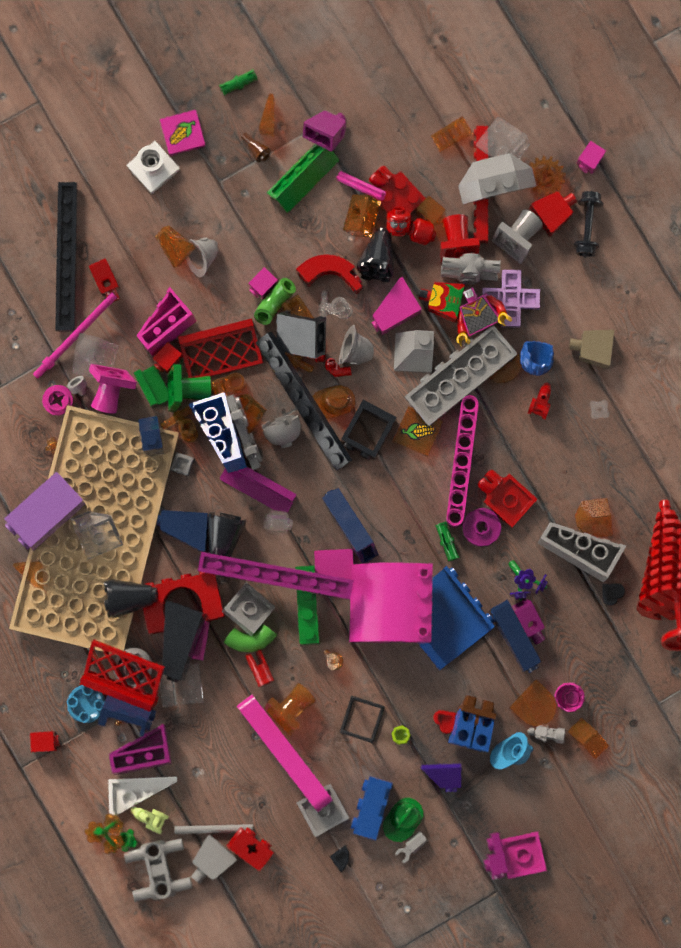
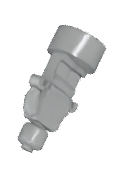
[527,724,566,744]

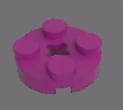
[462,508,501,547]

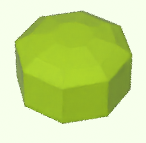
[391,725,410,745]

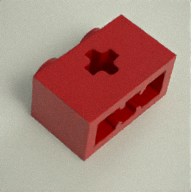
[227,827,274,872]

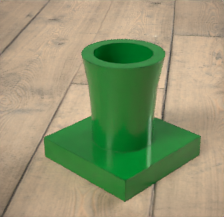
[167,364,211,412]

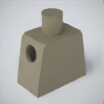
[569,330,614,369]

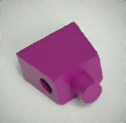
[303,111,346,152]
[512,599,545,645]

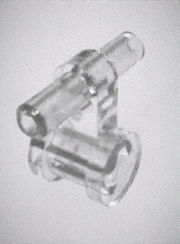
[318,290,353,327]

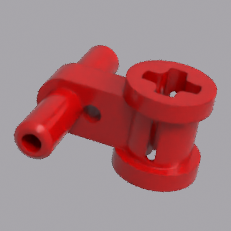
[527,382,551,420]

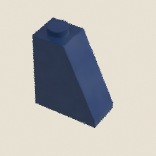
[138,416,164,457]
[157,510,209,553]

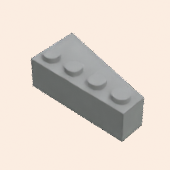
[537,522,626,583]

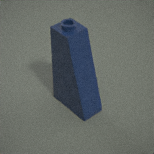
[322,488,379,564]
[488,599,541,673]

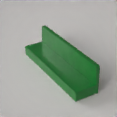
[267,144,339,213]

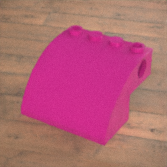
[349,563,433,644]

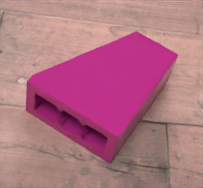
[371,277,422,335]

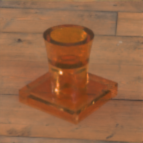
[264,683,316,736]

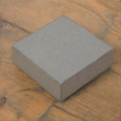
[170,452,195,477]

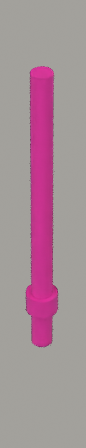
[33,292,117,379]

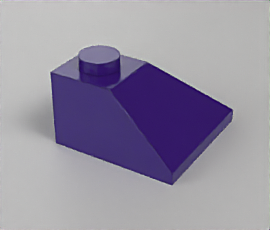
[420,764,461,792]

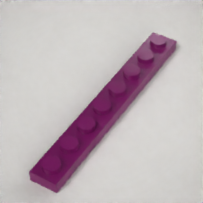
[198,552,354,600]

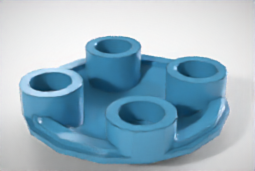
[67,685,105,723]

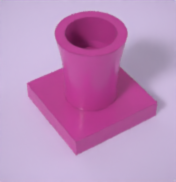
[89,364,137,414]

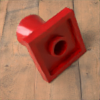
[440,214,480,264]

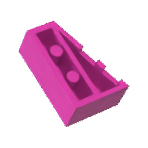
[137,287,196,357]

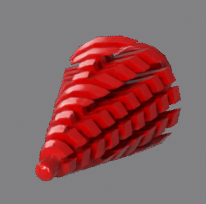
[637,500,681,651]

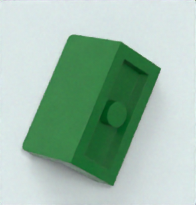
[133,366,168,409]

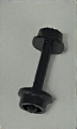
[574,191,603,258]

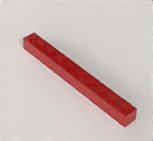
[473,126,488,243]

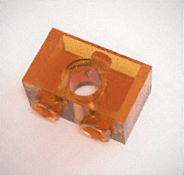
[343,194,381,238]

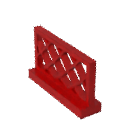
[178,318,263,378]
[79,639,165,712]

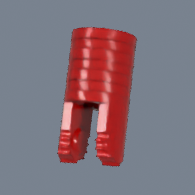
[245,650,274,687]

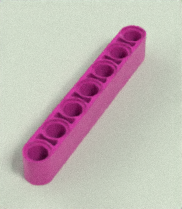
[446,395,478,528]
[237,694,333,812]

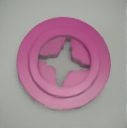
[42,385,73,416]

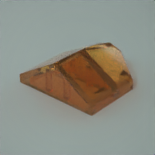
[236,393,267,434]
[575,498,613,538]

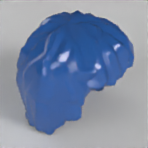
[520,341,554,376]

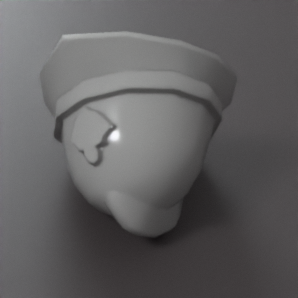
[185,238,218,278]
[338,325,374,365]

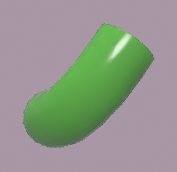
[254,278,296,325]
[224,624,277,653]

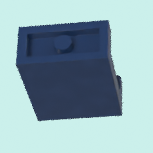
[98,696,156,737]

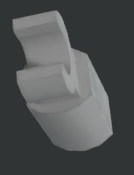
[395,831,428,863]

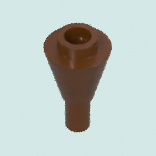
[241,132,271,162]

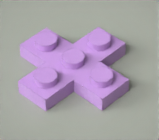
[482,270,540,328]

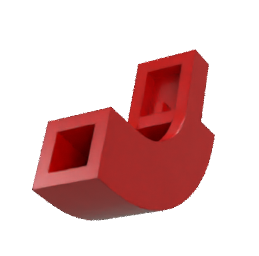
[296,254,362,295]

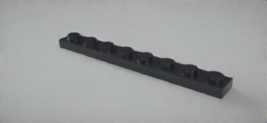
[55,182,78,332]
[255,331,353,471]

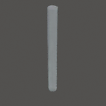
[174,824,253,834]

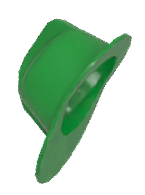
[383,798,423,842]

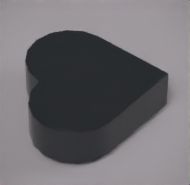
[602,584,625,606]

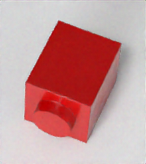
[153,342,183,374]
[30,731,60,752]

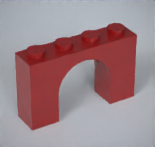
[143,572,225,635]

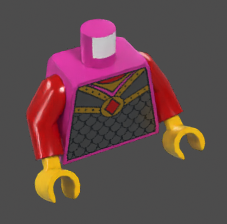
[456,287,512,347]

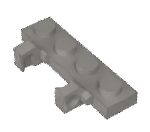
[226,394,262,470]

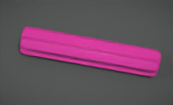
[336,171,386,201]

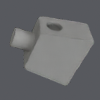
[191,835,238,884]

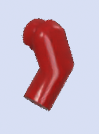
[325,358,352,377]

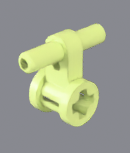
[130,807,169,834]

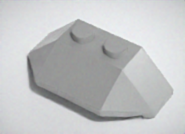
[458,153,536,205]

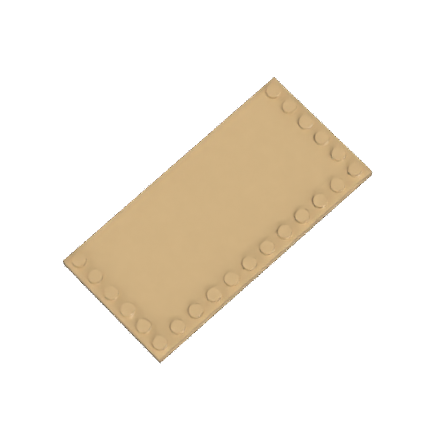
[9,405,179,653]

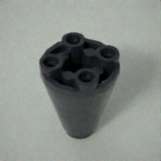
[356,227,394,282]
[104,579,158,618]

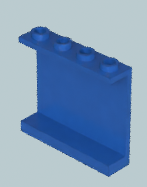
[418,566,495,671]

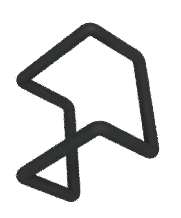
[340,696,385,743]

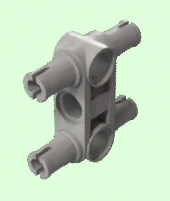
[441,253,501,285]
[124,838,193,902]

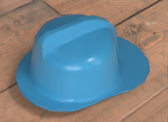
[490,732,534,769]

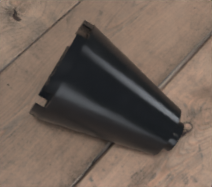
[208,512,246,557]

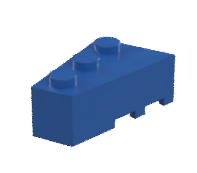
[351,777,393,840]

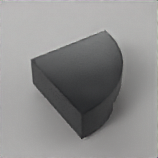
[329,845,349,872]

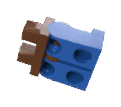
[448,695,496,752]

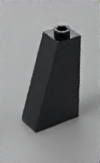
[162,601,207,683]

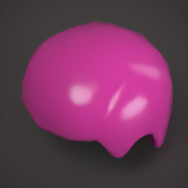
[554,682,585,712]

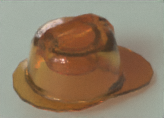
[313,385,355,419]

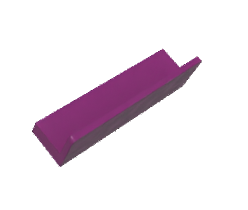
[220,467,297,516]

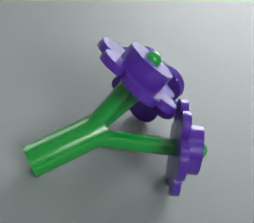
[508,560,548,601]

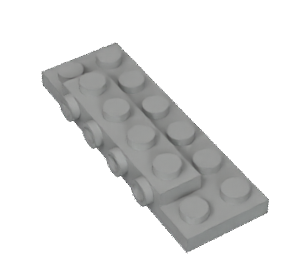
[404,325,517,427]

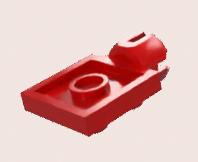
[369,165,426,213]
[477,470,537,528]

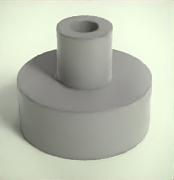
[67,376,87,396]

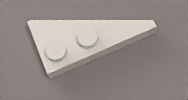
[108,777,177,817]

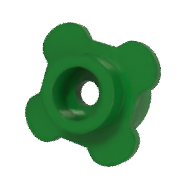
[117,829,137,852]

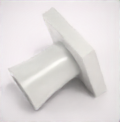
[127,141,180,194]

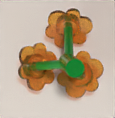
[84,813,124,854]

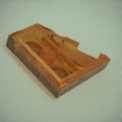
[155,225,196,268]

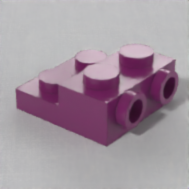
[483,832,508,879]

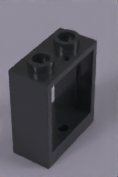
[341,399,397,460]

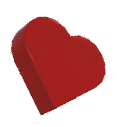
[433,710,457,734]

